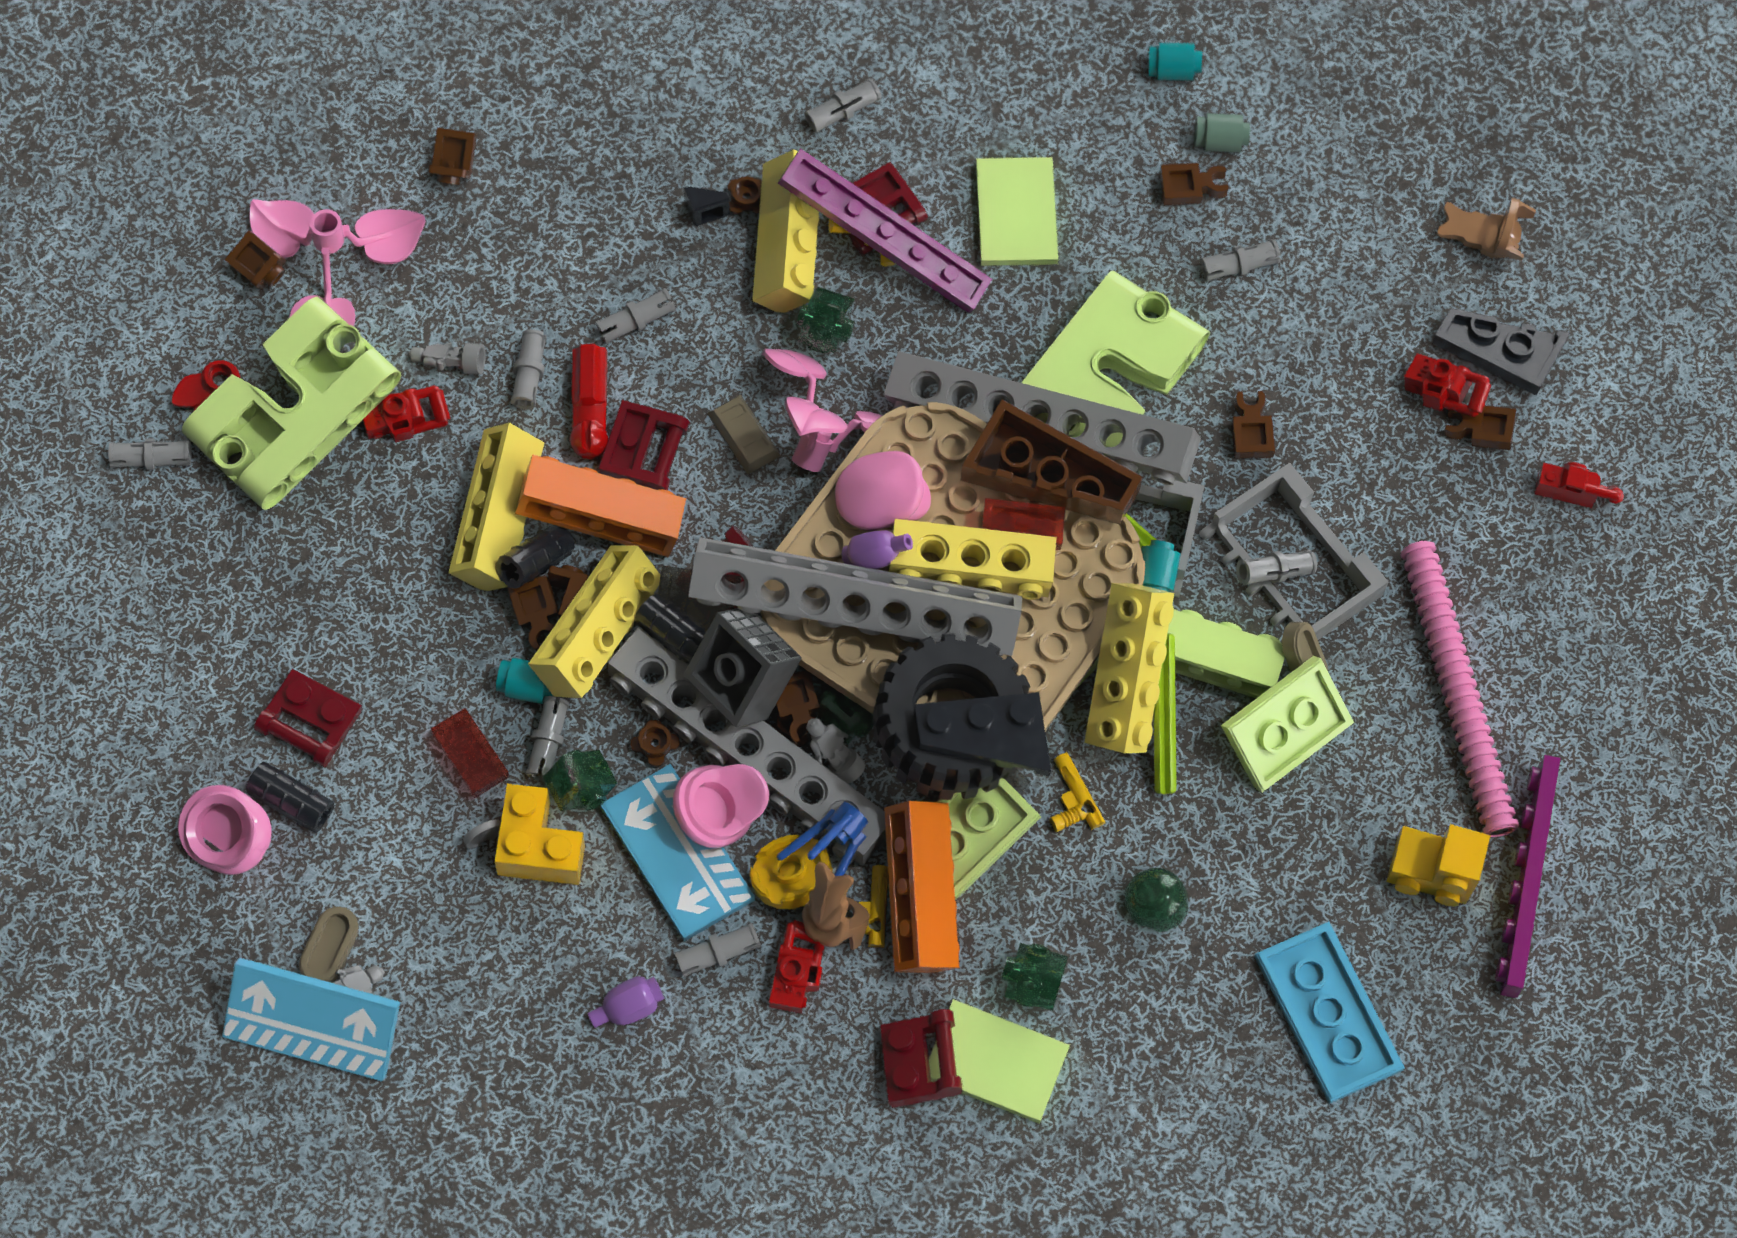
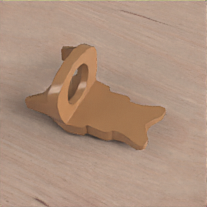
[1437,198,1536,261]
[802,862,870,950]

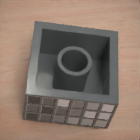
[683,608,802,727]

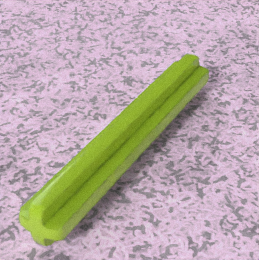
[1154,633,1177,794]

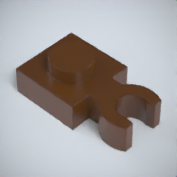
[1159,163,1229,206]
[1231,391,1275,459]
[1445,405,1516,450]
[508,575,559,651]
[775,670,820,746]

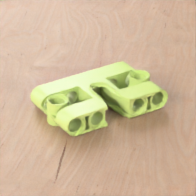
[1021,270,1210,447]
[182,297,401,510]

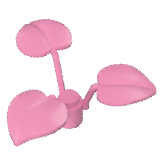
[250,199,425,327]
[762,349,883,472]

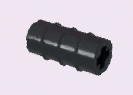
[496,525,575,589]
[635,594,706,665]
[245,761,334,833]

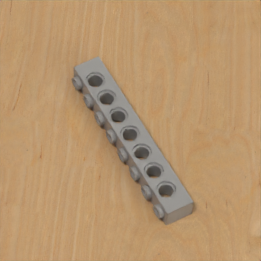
[884,351,1201,485]
[688,537,1022,657]
[608,627,886,867]

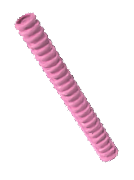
[1401,541,1519,838]

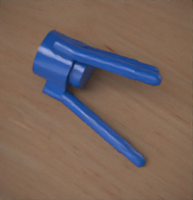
[777,802,868,876]

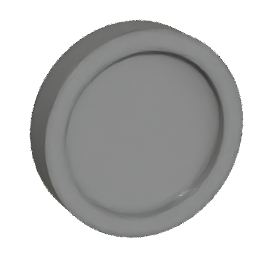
[463,819,501,849]

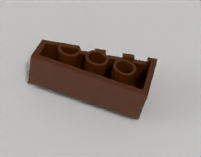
[960,400,1143,525]

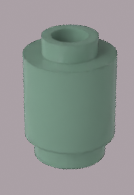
[1194,113,1250,153]

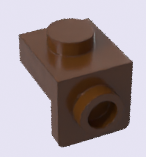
[428,127,477,185]
[225,230,287,290]
[547,565,588,619]

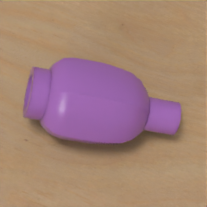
[842,530,913,570]
[588,976,665,1028]

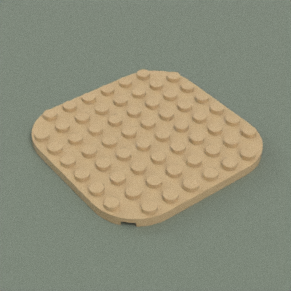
[761,402,1145,732]

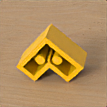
[495,784,585,885]
[1386,824,1491,907]

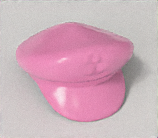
[835,451,931,531]
[673,764,769,848]
[178,785,272,875]

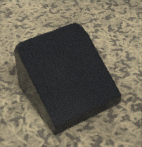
[684,187,730,227]

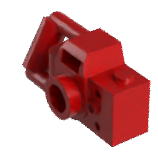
[1404,353,1491,417]
[363,385,450,443]
[1534,462,1624,508]
[769,920,824,1014]

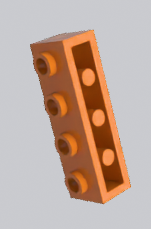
[515,455,686,557]
[884,801,960,973]

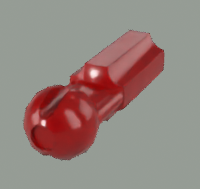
[570,344,608,459]

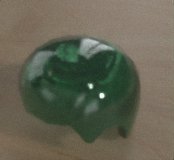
[1124,867,1189,932]

